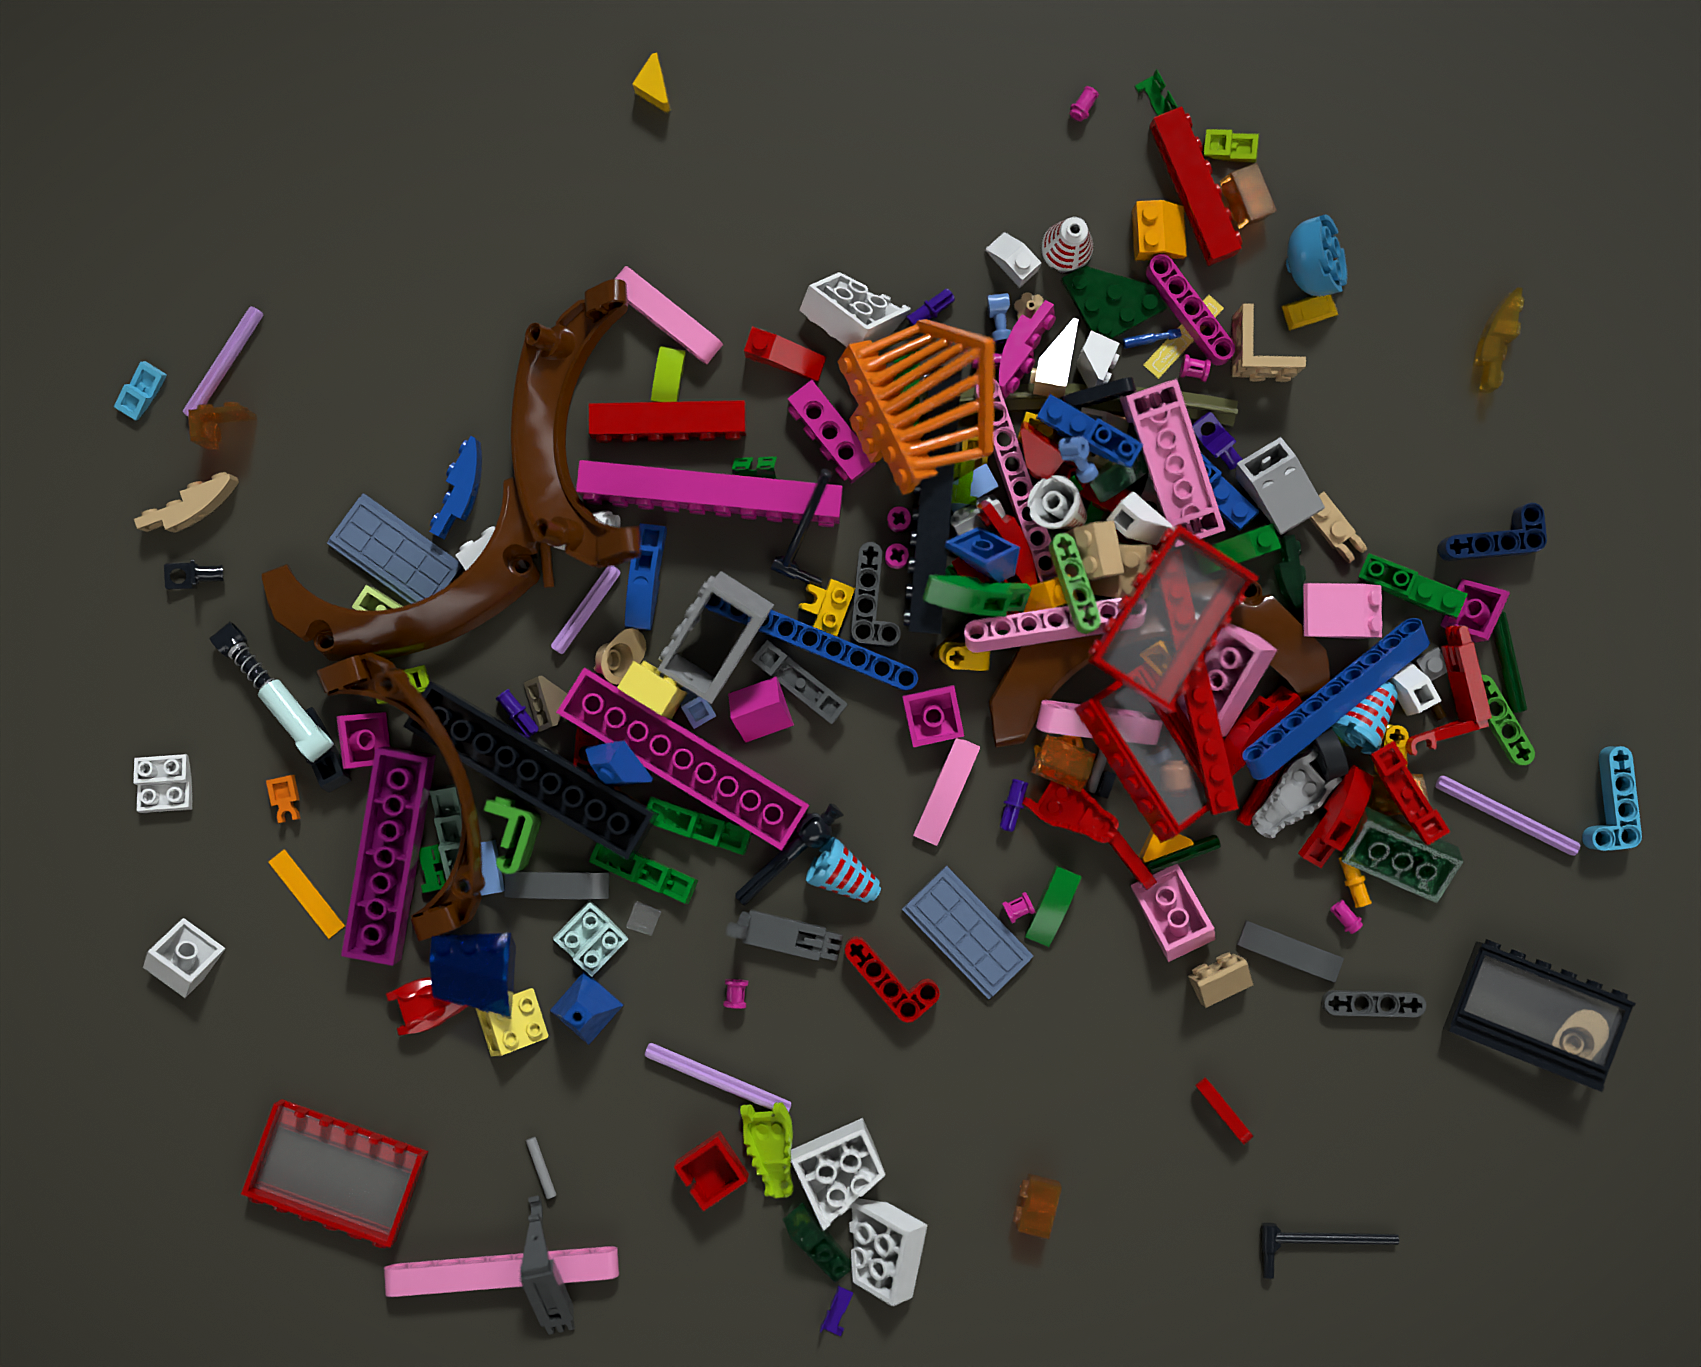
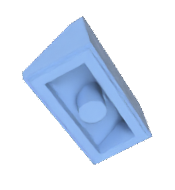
[480,840,505,896]

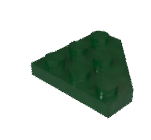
[1061,266,1167,340]

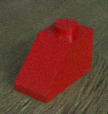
[1020,421,1064,480]

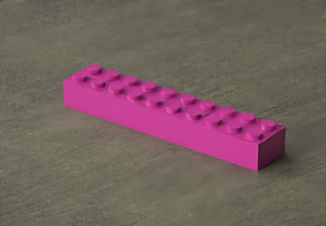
[576,460,842,527]
[556,668,809,851]

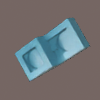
[114,361,167,420]

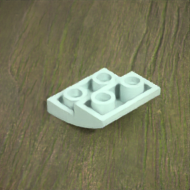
[553,900,628,977]

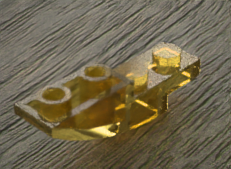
[1473,287,1524,393]

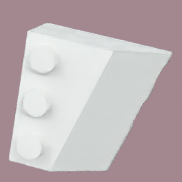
[799,272,911,348]
[791,1118,885,1231]
[848,1198,927,1306]

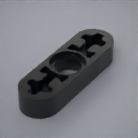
[1060,377,1136,410]

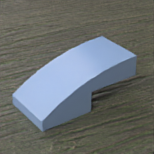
[951,464,999,513]
[680,686,716,729]

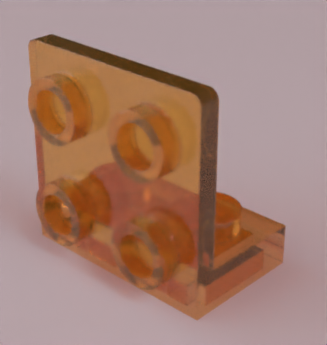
[188,402,257,450]

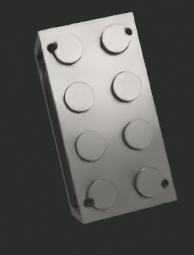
[658,571,774,704]

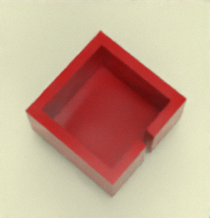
[674,1130,749,1211]

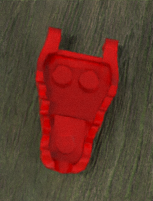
[1022,766,1119,844]
[386,972,488,1036]

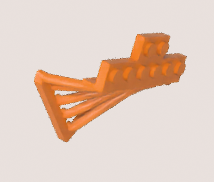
[837,319,994,495]

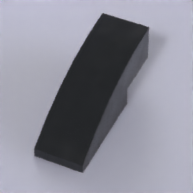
[303,707,352,793]

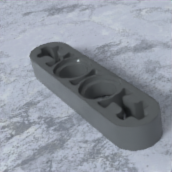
[1321,990,1426,1017]

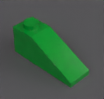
[1193,523,1281,576]

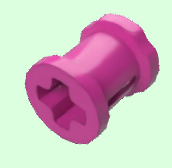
[1180,354,1211,382]
[887,506,911,532]
[885,543,909,569]
[1002,892,1036,923]
[723,979,748,1008]

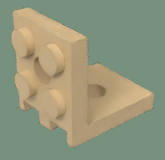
[1232,304,1306,382]

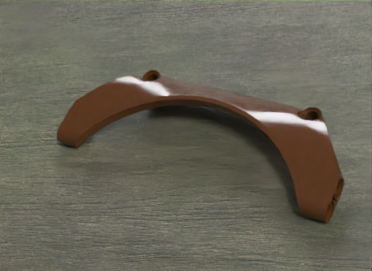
[989,579,1330,748]

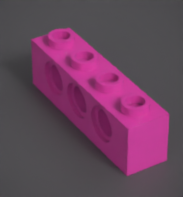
[787,380,876,484]

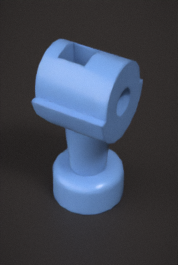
[987,293,1011,344]
[1059,436,1098,483]

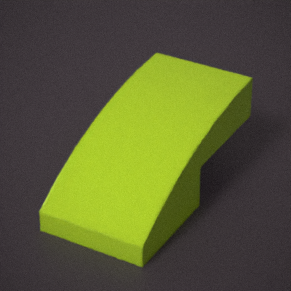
[1204,129,1259,163]
[651,346,686,402]

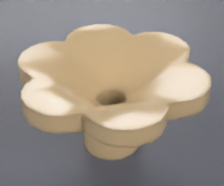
[1014,292,1043,319]

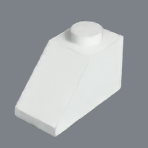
[985,232,1041,288]

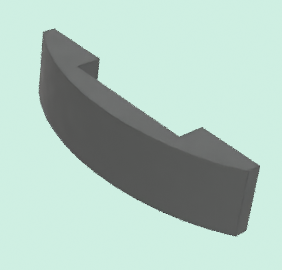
[751,640,848,724]
[504,871,610,899]
[1237,921,1344,982]

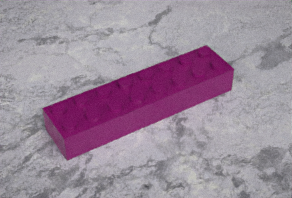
[341,746,436,966]

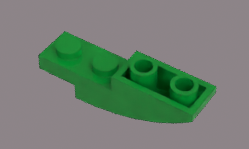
[1358,553,1468,619]
[923,575,1031,617]

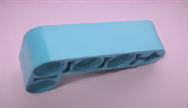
[1582,746,1642,851]

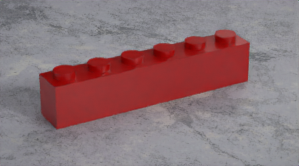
[1149,106,1242,266]
[589,400,747,443]

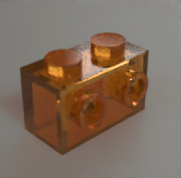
[1219,163,1277,229]
[1031,735,1096,792]
[1013,1173,1062,1239]

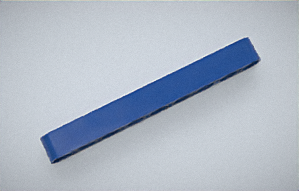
[705,598,918,691]
[1242,618,1430,780]

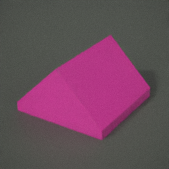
[1441,579,1510,643]
[728,677,794,743]
[902,685,964,747]
[337,712,390,769]

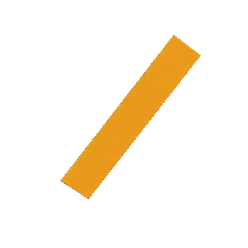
[268,849,345,939]

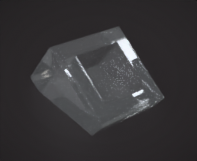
[626,902,661,936]

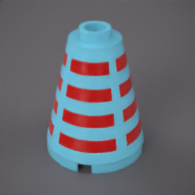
[1331,681,1398,754]
[806,837,881,903]

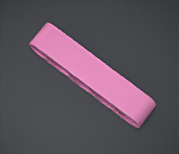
[615,266,723,365]
[1036,700,1163,745]

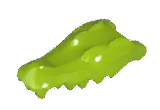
[740,1102,793,1198]

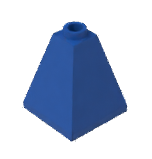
[550,971,623,1045]

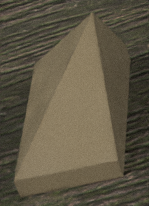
[524,676,567,732]

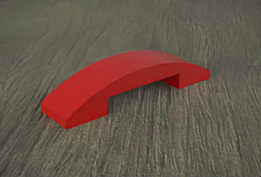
[1370,741,1451,845]

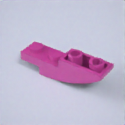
[999,300,1056,400]

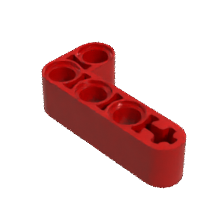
[845,936,940,1023]

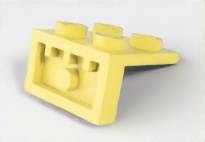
[475,988,548,1056]

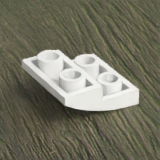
[134,754,192,813]

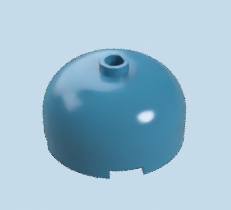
[1286,214,1347,297]

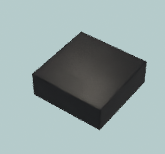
[1095,771,1116,799]

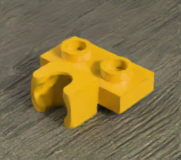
[798,579,855,636]

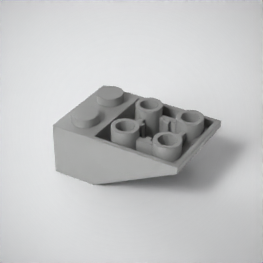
[1236,437,1325,535]

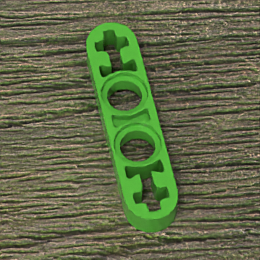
[1049,533,1101,634]
[1482,675,1535,765]

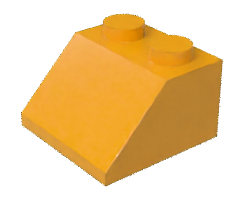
[1132,200,1187,261]

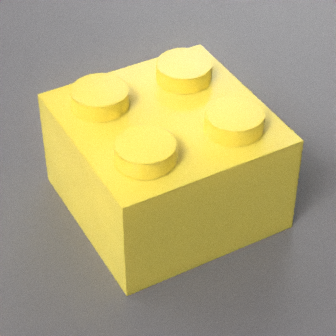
[617,660,687,719]

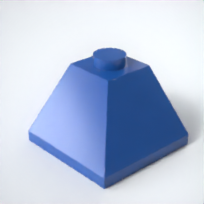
[945,526,1020,583]
[585,741,653,787]

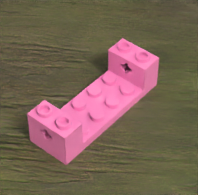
[1120,379,1225,548]

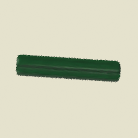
[1145,835,1221,873]

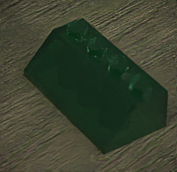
[1341,807,1464,903]

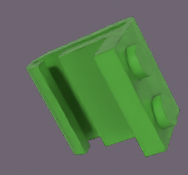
[484,796,541,874]

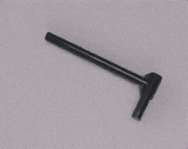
[771,469,832,587]
[1262,1223,1399,1279]

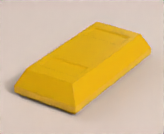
[1281,294,1338,331]

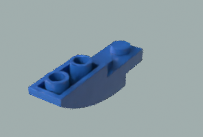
[1036,394,1144,468]
[430,436,482,539]
[1201,453,1259,531]
[625,523,667,631]

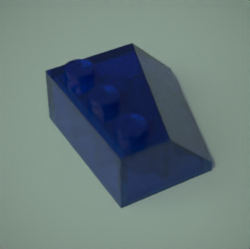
[429,933,516,1019]

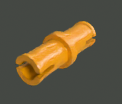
[1338,853,1372,908]

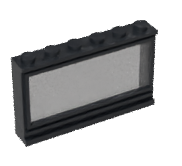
[1443,939,1636,1092]

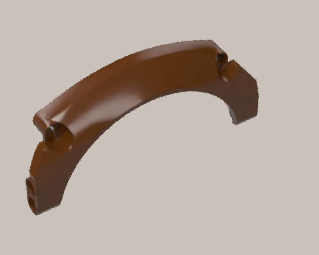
[511,279,641,568]
[261,476,541,662]
[317,652,485,941]

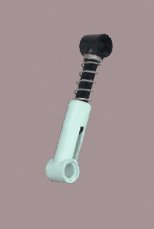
[209,621,334,762]

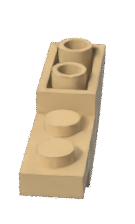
[134,472,239,533]

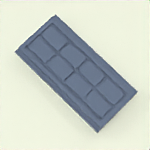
[327,493,463,604]
[902,865,1033,999]

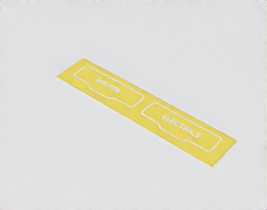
[1144,295,1224,379]

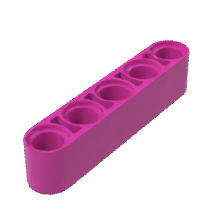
[1146,254,1235,365]

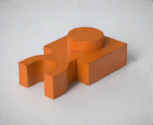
[266,775,300,823]

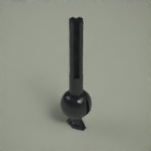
[735,803,844,906]

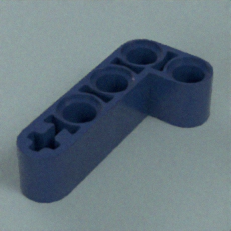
[1437,502,1547,561]

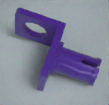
[1192,412,1243,470]

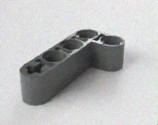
[851,542,901,647]

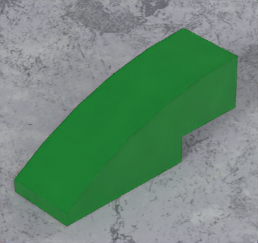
[1024,865,1082,947]

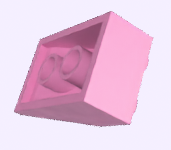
[1303,583,1382,639]
[1131,864,1216,962]

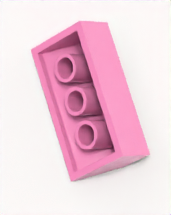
[1176,623,1277,737]

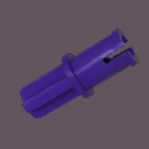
[906,289,955,326]
[496,689,539,737]
[1000,779,1029,832]

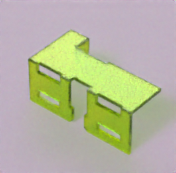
[951,460,977,505]

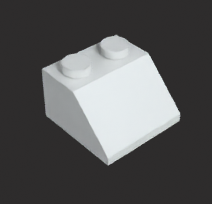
[143,918,225,998]

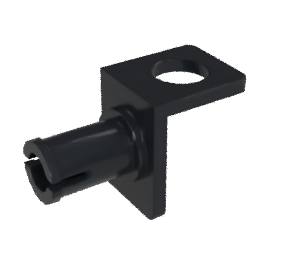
[164,559,223,590]

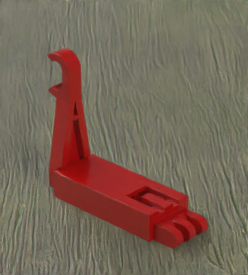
[1406,626,1492,756]

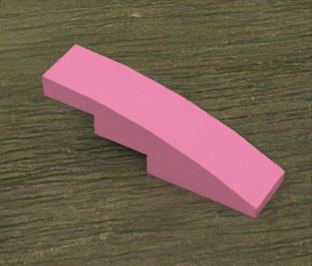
[913,738,980,846]

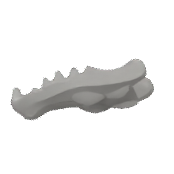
[1252,748,1342,838]

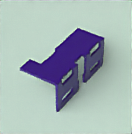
[820,1286,853,1336]

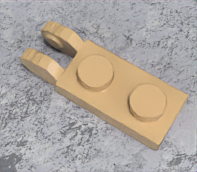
[1309,492,1367,563]

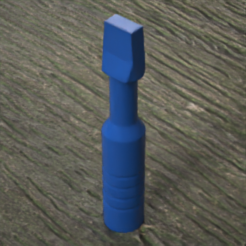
[1123,328,1182,349]

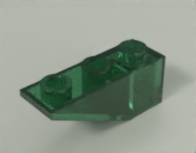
[783,1203,852,1283]

